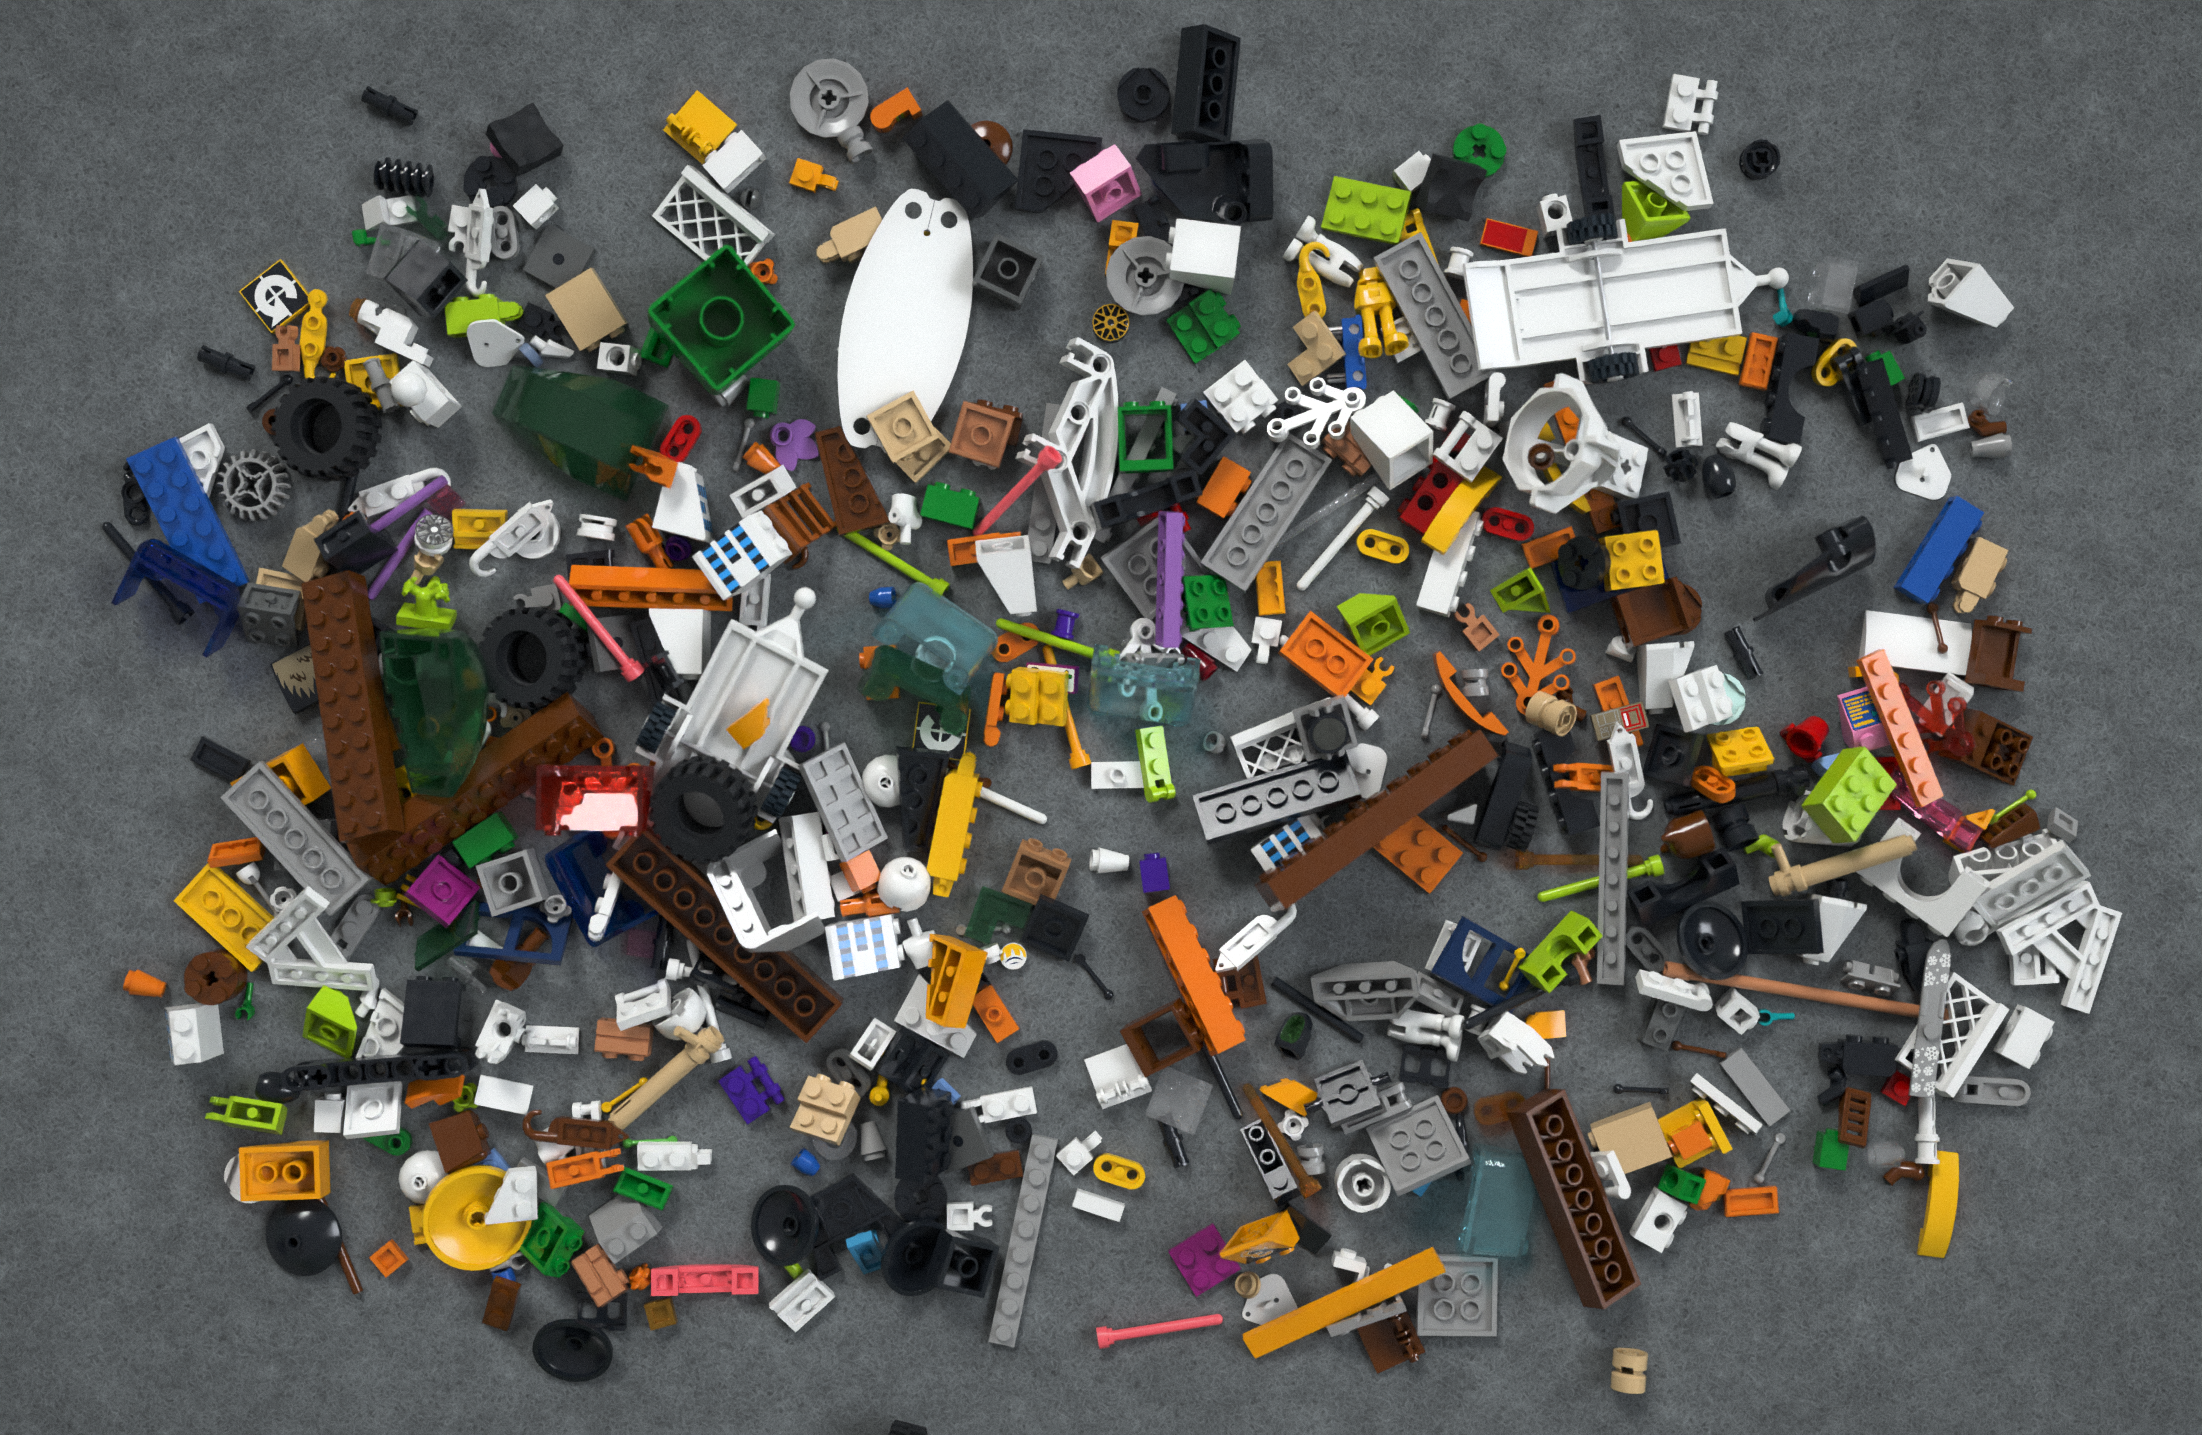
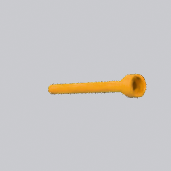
[1042,645,1092,770]

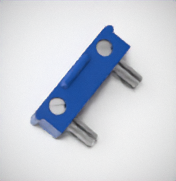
[1327,315,1367,390]

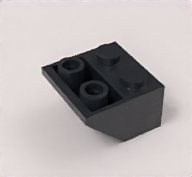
[383,240,468,319]

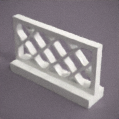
[652,165,775,267]
[1230,697,1352,779]
[1895,972,2010,1098]

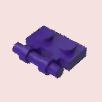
[718,1055,785,1125]

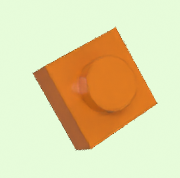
[369,1239,409,1278]

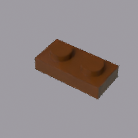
[968,1149,1024,1186]
[482,1276,522,1331]

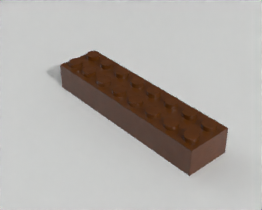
[1506,1089,1641,1310]

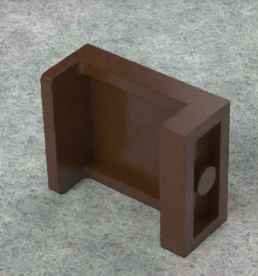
[1609,576,1694,649]
[1965,615,2032,692]

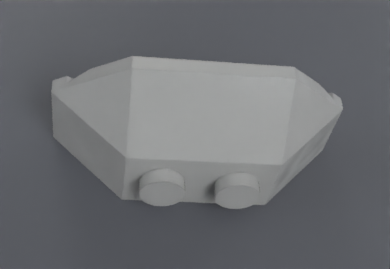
[1311,961,1420,1021]

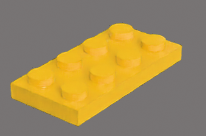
[174,863,274,972]

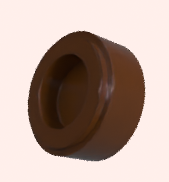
[1440,1086,1468,1114]

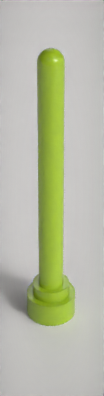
[837,528,950,602]
[996,618,1120,671]
[1537,854,1664,902]

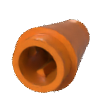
[742,441,781,474]
[123,969,167,998]

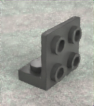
[237,582,302,648]

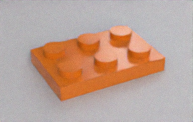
[1278,611,1374,697]
[1373,815,1463,894]

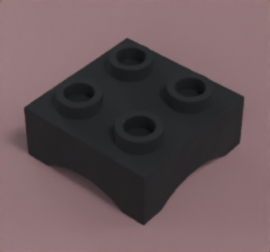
[486,103,564,177]
[1415,153,1487,222]

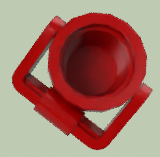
[1779,716,1829,763]

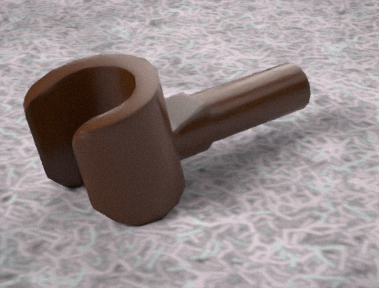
[395,889,414,927]

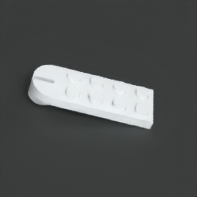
[1953,840,2091,946]

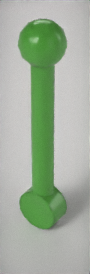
[622,1135,678,1149]

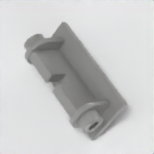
[1126,651,1184,678]
[1840,960,1901,996]

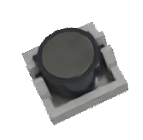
[1292,694,1358,762]

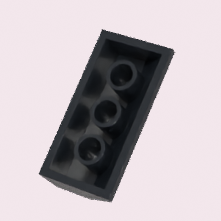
[1171,24,1241,142]
[902,100,1019,218]

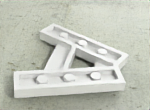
[1996,881,2122,1014]
[246,886,378,991]

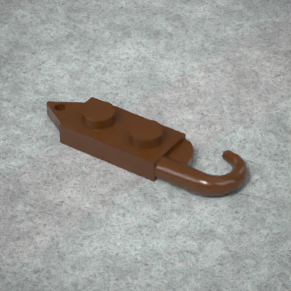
[522,1110,630,1149]

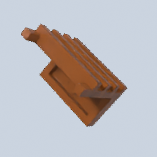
[762,482,837,565]

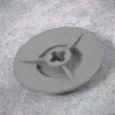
[790,58,869,138]
[1106,236,1184,316]

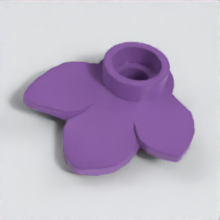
[770,419,819,471]

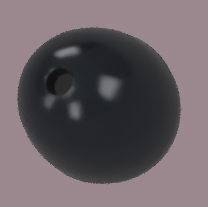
[1702,454,1736,499]
[255,1071,301,1104]

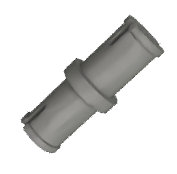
[363,358,400,413]

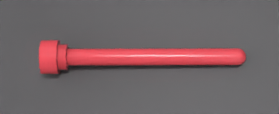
[972,445,1062,536]
[553,575,645,682]
[1096,1314,1223,1349]

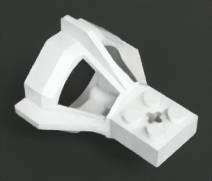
[1503,374,1648,513]

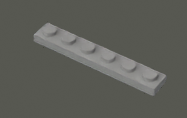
[1028,403,1073,564]

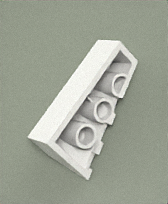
[1948,829,2057,886]

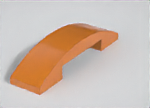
[1433,651,1509,736]

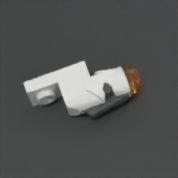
[349,298,434,368]

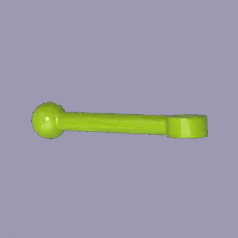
[1989,789,2036,825]

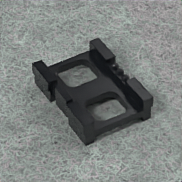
[642,650,685,697]
[688,951,740,1000]
[1398,1044,1451,1088]
[577,1291,627,1331]

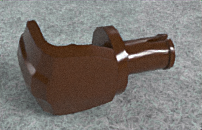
[489,927,549,991]

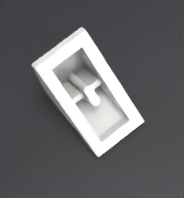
[849,1017,896,1071]

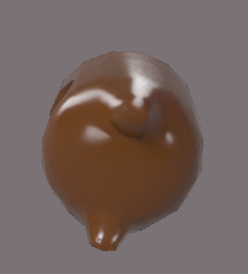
[1660,810,1715,859]

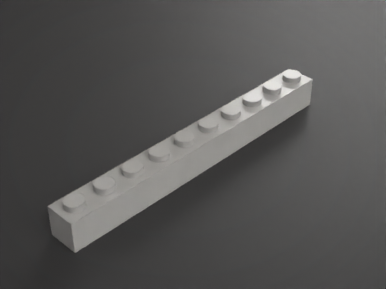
[1093,387,1178,544]

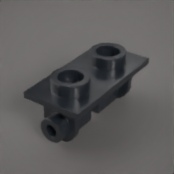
[1886,310,1927,344]

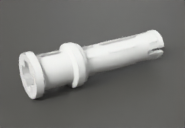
[1915,1091,1940,1164]

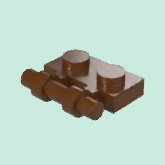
[1212,954,1267,1009]

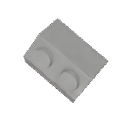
[476,848,550,917]
[589,1194,663,1264]

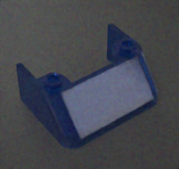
[111,539,240,658]
[545,820,658,947]

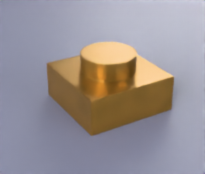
[644,1296,678,1331]

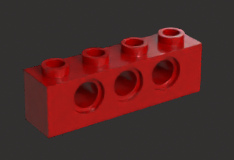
[1397,432,1471,536]

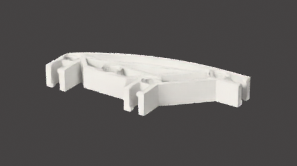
[1015,337,1118,569]

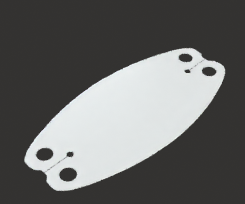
[838,189,973,454]

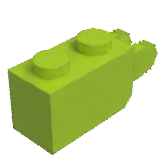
[445,294,524,338]
[205,1096,288,1135]

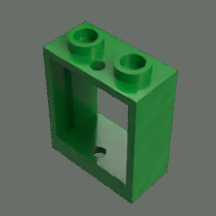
[1118,401,1173,474]

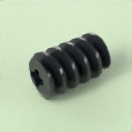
[374,157,434,198]

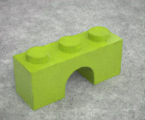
[1518,910,1603,994]

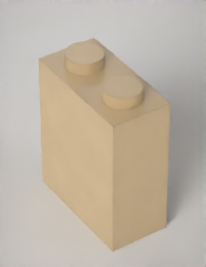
[545,268,628,353]
[1588,1102,1672,1174]

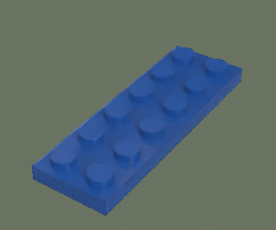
[126,436,250,604]

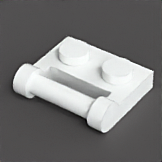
[1483,372,1506,427]
[1433,411,1503,483]
[2009,930,2060,985]
[615,978,671,1031]
[1590,1150,1631,1199]

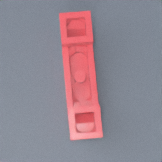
[651,1264,759,1296]

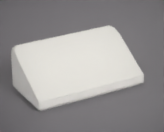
[474,1075,533,1115]

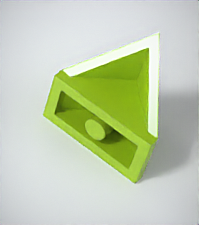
[1490,567,1551,613]

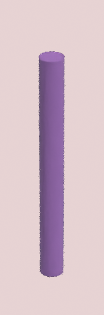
[370,475,448,531]
[368,508,433,601]

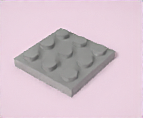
[1101,510,1212,620]
[1366,1095,1471,1197]
[1416,1254,1498,1336]

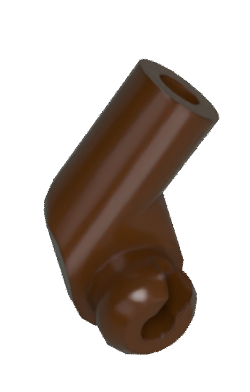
[1882,1160,1925,1186]

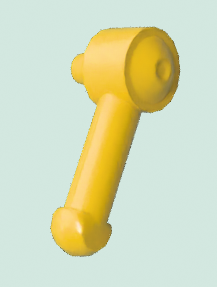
[869,1051,890,1106]

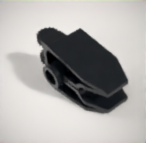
[1894,918,1934,995]

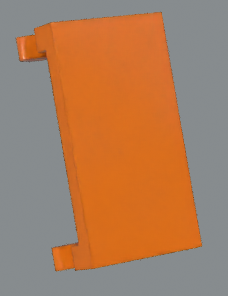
[629,445,679,489]

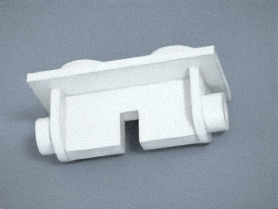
[1672,391,1703,448]
[522,1025,579,1054]

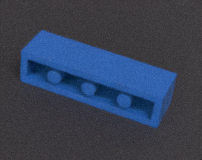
[1893,496,1984,604]

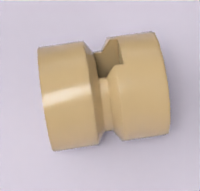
[1525,691,1577,736]
[1610,1348,1648,1394]

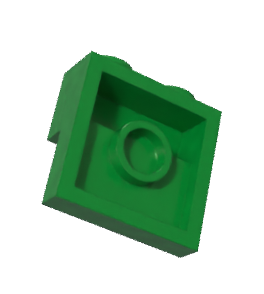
[1166,289,1241,365]
[519,1202,585,1278]

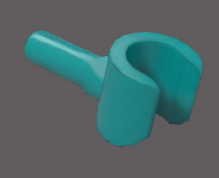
[1773,288,1793,327]
[1758,1009,1795,1026]

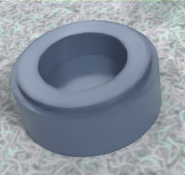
[518,343,543,369]

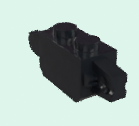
[1818,1034,1914,1077]

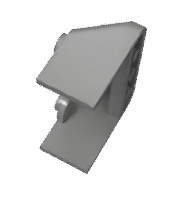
[707,829,825,952]

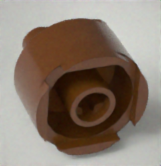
[184,949,247,1005]

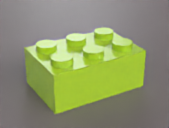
[1801,746,1897,844]

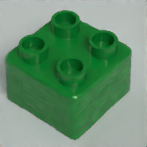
[648,245,795,395]

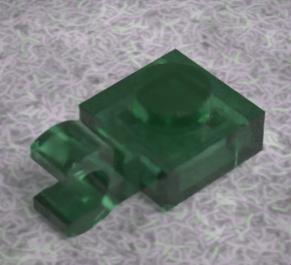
[406,196,449,241]

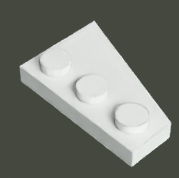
[1180,604,1252,672]
[894,973,977,1058]
[352,988,405,1084]
[1690,1073,1762,1135]

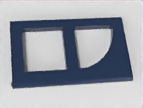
[453,901,575,966]
[1431,916,1530,1014]

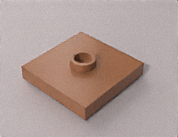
[948,400,1015,468]

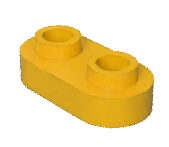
[1811,338,1856,386]
[1356,529,1409,564]
[1093,1153,1145,1189]

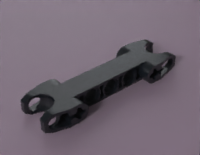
[281,1047,478,1091]

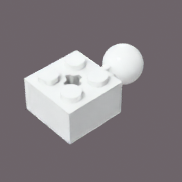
[389,361,462,428]

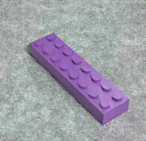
[1155,511,1185,648]

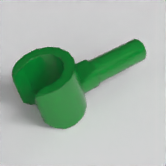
[352,229,391,247]
[235,982,255,1021]

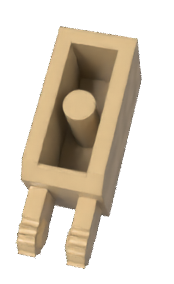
[816,207,882,264]
[282,510,339,582]
[1951,537,2008,614]

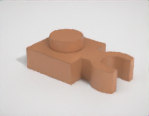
[272,325,300,372]
[1453,603,1499,652]

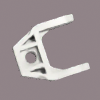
[475,999,526,1064]
[1477,1012,1554,1075]

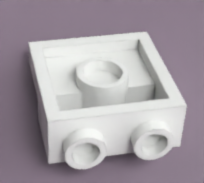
[1203,360,1278,435]
[1668,665,1733,732]

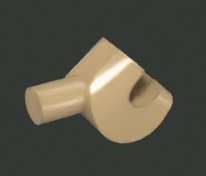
[410,549,444,585]
[1062,553,1103,590]

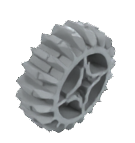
[216,449,292,522]

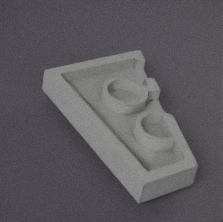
[1326,1294,1407,1337]

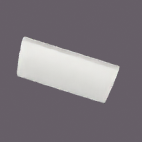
[1859,610,1972,676]

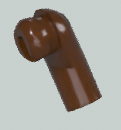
[1968,410,2007,436]
[1555,686,1587,722]

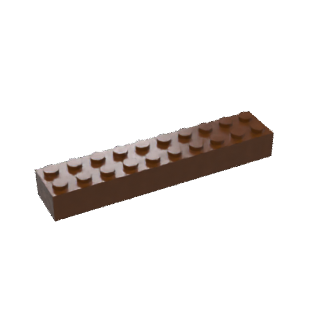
[301,570,405,845]
[346,692,604,886]
[1254,729,1498,912]
[606,822,844,1043]

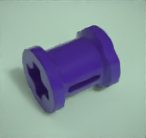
[1051,609,1079,640]

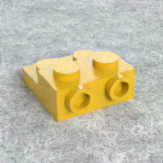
[1005,667,1069,727]

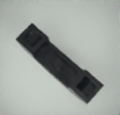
[1573,115,1615,217]

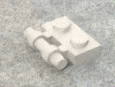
[1662,74,1718,135]

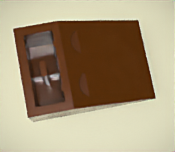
[1938,707,2033,786]

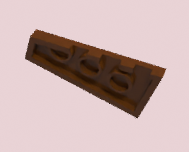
[815,426,891,536]

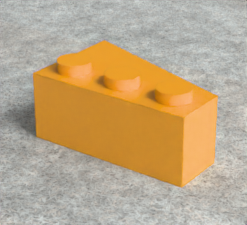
[925,934,988,1029]

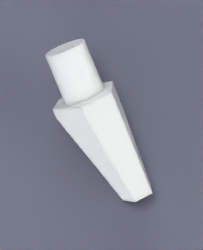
[529,335,574,359]
[355,979,379,1018]

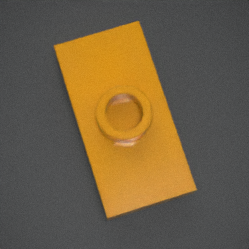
[1255,560,1285,616]

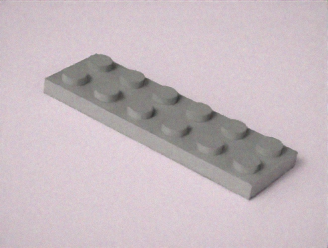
[1373,232,1496,400]
[1200,433,1332,593]
[220,761,372,916]

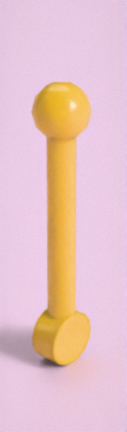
[1499,948,1526,991]
[601,1077,648,1112]

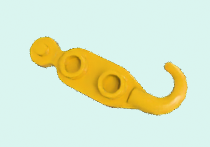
[1297,242,1330,318]
[299,289,336,379]

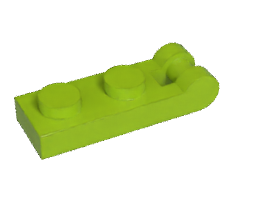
[1135,725,1176,803]

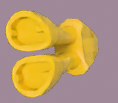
[1354,267,1409,358]

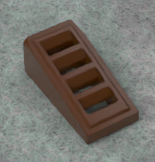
[1979,803,2041,849]
[1838,1087,1871,1149]

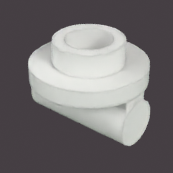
[1606,636,1637,662]

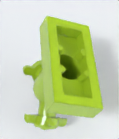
[396,576,457,633]

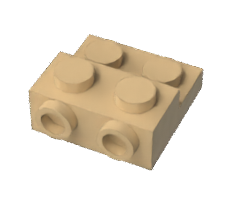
[790,1074,861,1146]

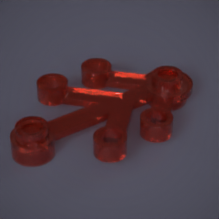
[1898,680,1975,757]

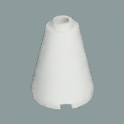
[1782,790,1862,847]

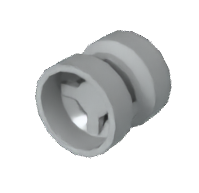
[837,126,873,163]
[1461,669,1489,696]
[1297,1143,1326,1175]

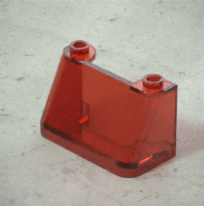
[535,765,654,837]

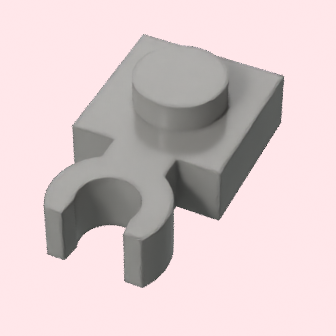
[513,584,562,611]

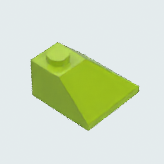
[1622,181,1691,242]
[1336,593,1410,656]
[302,985,357,1058]

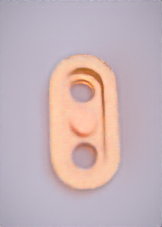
[1473,1090,1525,1125]

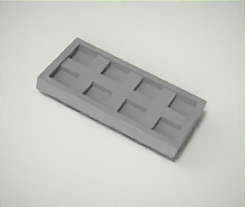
[798,742,888,862]

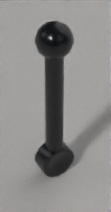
[246,375,293,413]
[1622,417,1667,457]
[1075,954,1114,1000]
[1613,1084,1669,1094]

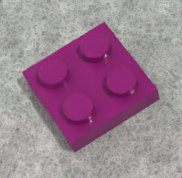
[404,854,480,928]
[1168,1223,1241,1297]

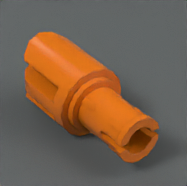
[625,513,674,568]
[840,890,900,917]

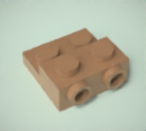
[1001,838,1072,905]

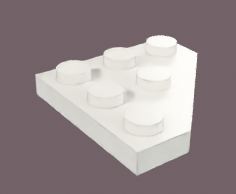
[1617,131,1713,211]
[179,423,225,498]

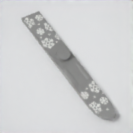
[1909,939,1951,1098]

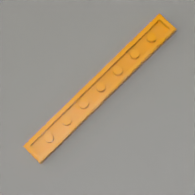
[1242,1247,1446,1359]

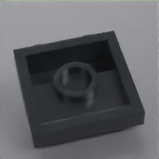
[1610,491,1681,548]

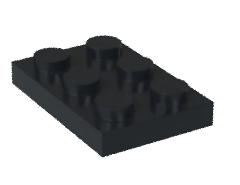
[1741,899,1824,954]

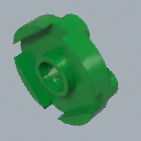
[1452,123,1507,178]

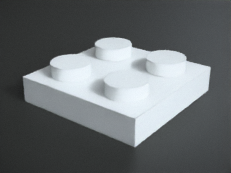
[343,1081,403,1139]

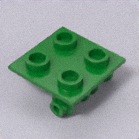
[1181,575,1234,632]

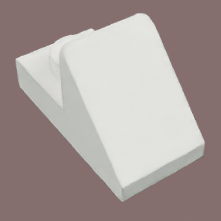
[362,195,419,231]

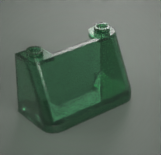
[856,645,971,738]

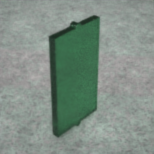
[414,900,480,972]

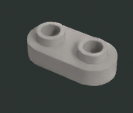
[491,206,520,261]

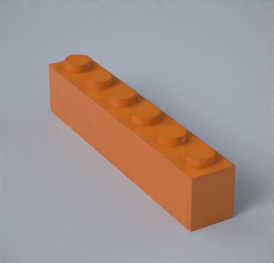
[569,565,733,611]
[1142,895,1246,1056]

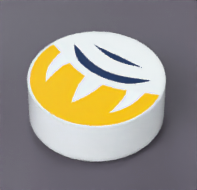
[1000,942,1027,970]

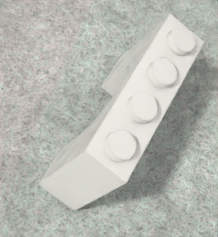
[1857,818,1990,937]

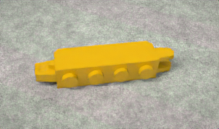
[927,751,983,897]

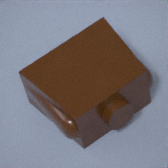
[428,1110,491,1174]

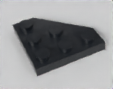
[1015,129,1102,213]

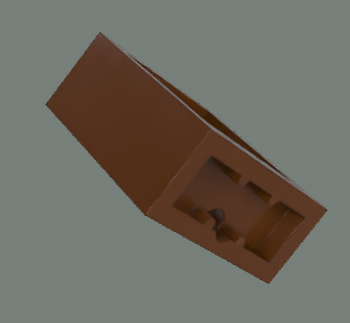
[1120,997,1205,1078]

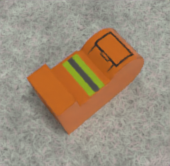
[870,87,923,133]

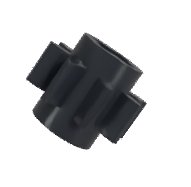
[1663,449,1699,482]

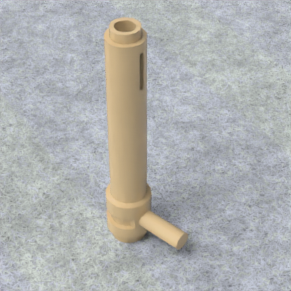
[1769,834,1917,897]
[608,1026,724,1130]

